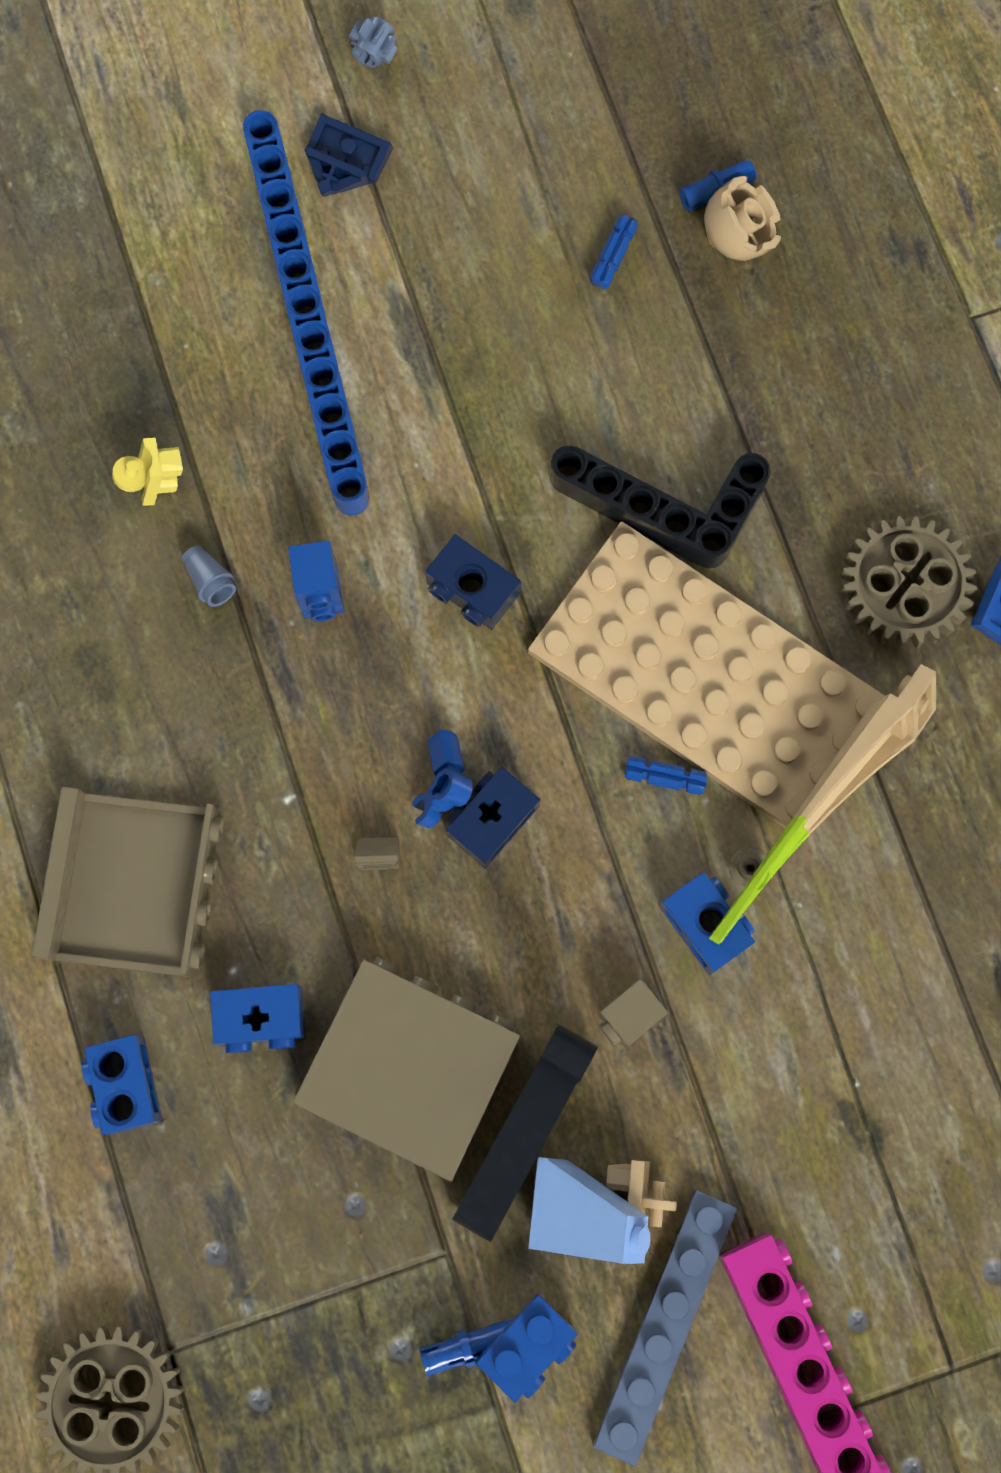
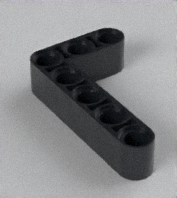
[550,445,771,569]
[452,1024,599,1242]

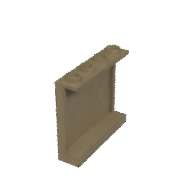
[32,787,224,978]
[293,957,520,1182]

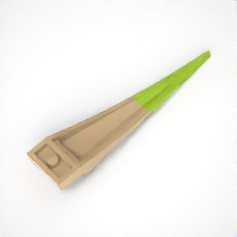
[709,664,936,945]

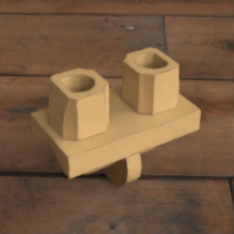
[606,1160,677,1227]

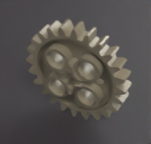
[840,516,977,648]
[34,1325,185,1473]

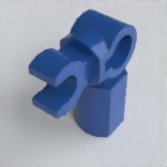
[412,730,473,829]

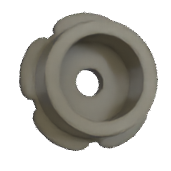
[729,848,766,887]

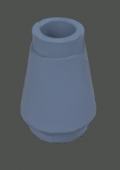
[182,546,236,607]

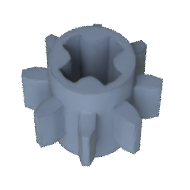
[349,17,398,68]

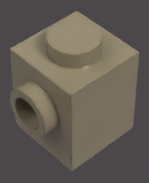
[598,979,669,1048]

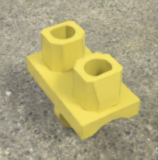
[112,438,183,506]

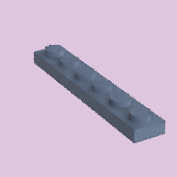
[593,1190,737,1467]

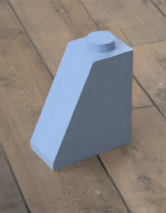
[528,1157,650,1264]

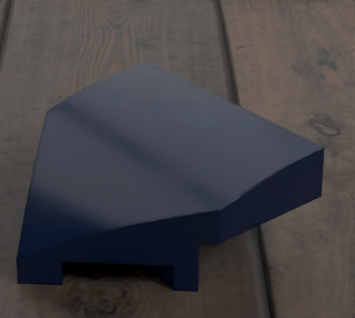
[304,113,393,197]

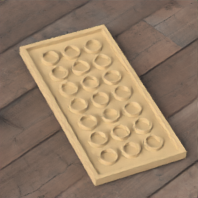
[528,521,885,828]

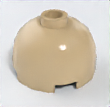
[704,176,781,261]

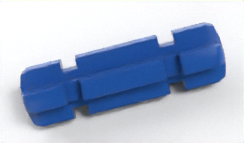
[590,215,637,289]
[625,756,707,795]

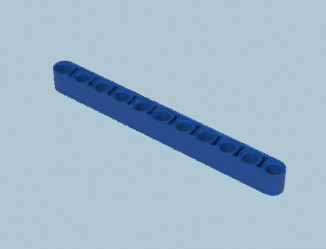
[243,110,370,516]

